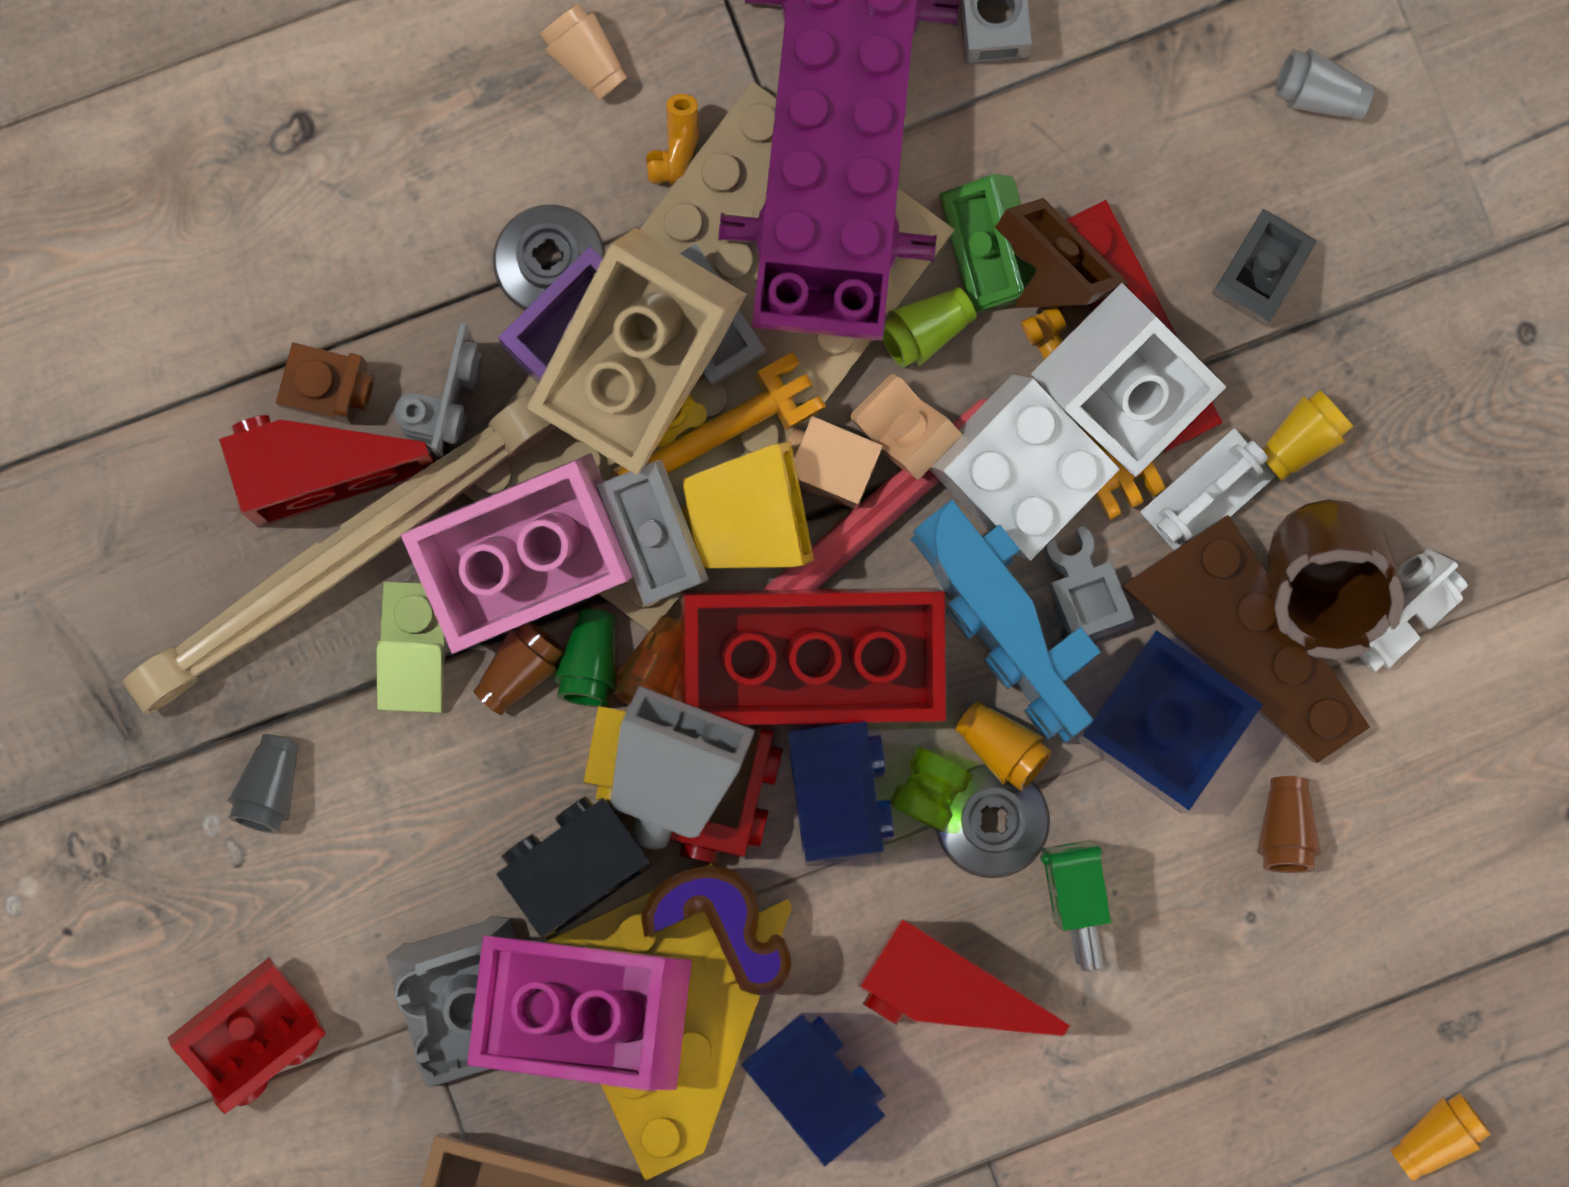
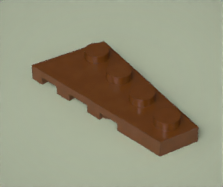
[1121,515,1370,763]

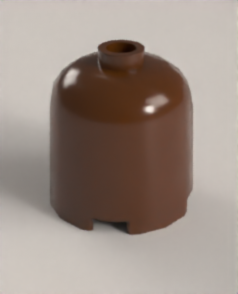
[1268,499,1405,660]

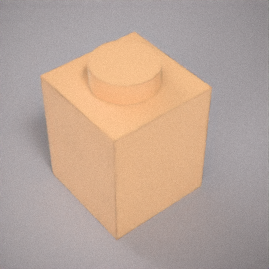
[788,416,883,510]

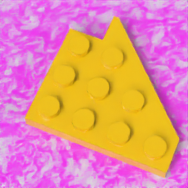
[546,864,792,1181]

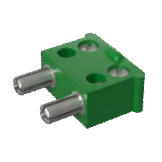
[1040,840,1111,972]

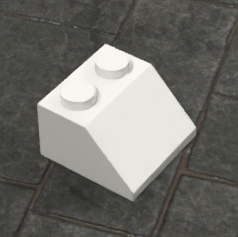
[1031,283,1226,477]

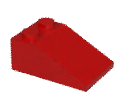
[219,415,436,527]
[858,919,1070,1036]

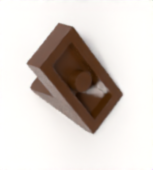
[995,198,1128,308]

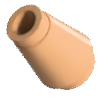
[539,3,628,101]

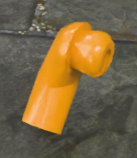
[646,94,699,187]

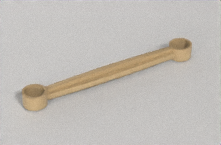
[122,390,558,715]

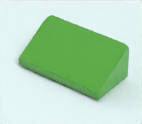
[939,174,1037,314]

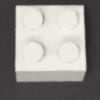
[929,374,1119,561]

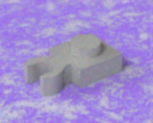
[1045,526,1134,640]

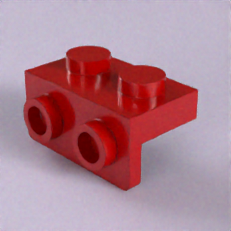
[167,957,326,1114]

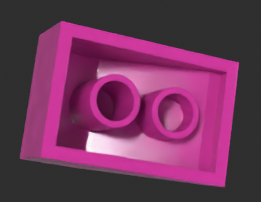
[467,935,692,1091]

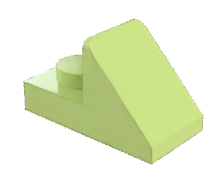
[376,582,446,713]

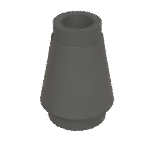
[228,734,299,834]

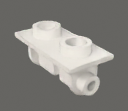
[1139,428,1276,550]
[1359,548,1468,672]

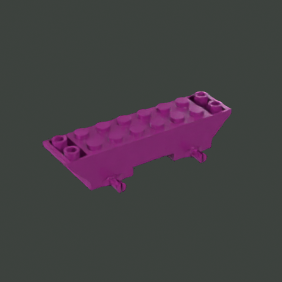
[718,0,960,341]

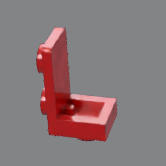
[669,728,783,865]

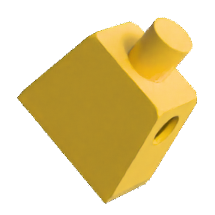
[680,441,814,568]

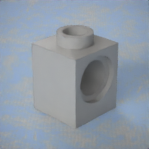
[960,0,1032,64]

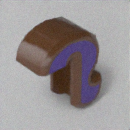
[641,865,791,995]

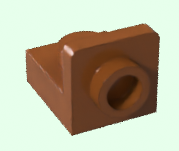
[276,342,374,425]

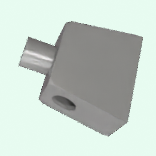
[611,686,755,849]

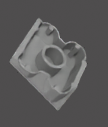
[386,916,516,1087]

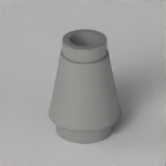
[1275,48,1374,121]

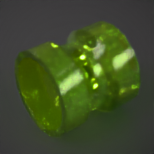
[888,746,974,833]

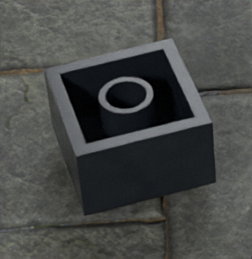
[496,796,653,940]

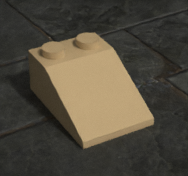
[526,227,746,475]

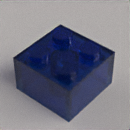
[1077,630,1263,814]
[788,721,894,866]
[740,1013,886,1167]

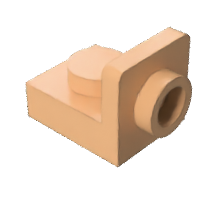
[851,374,962,480]

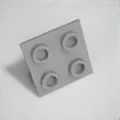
[394,322,483,459]

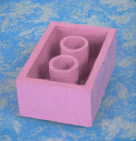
[401,453,633,654]

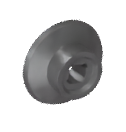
[493,204,606,310]
[935,764,1050,878]

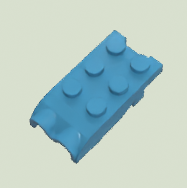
[910,499,1101,744]

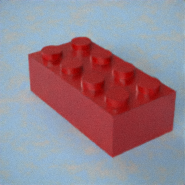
[680,587,946,725]

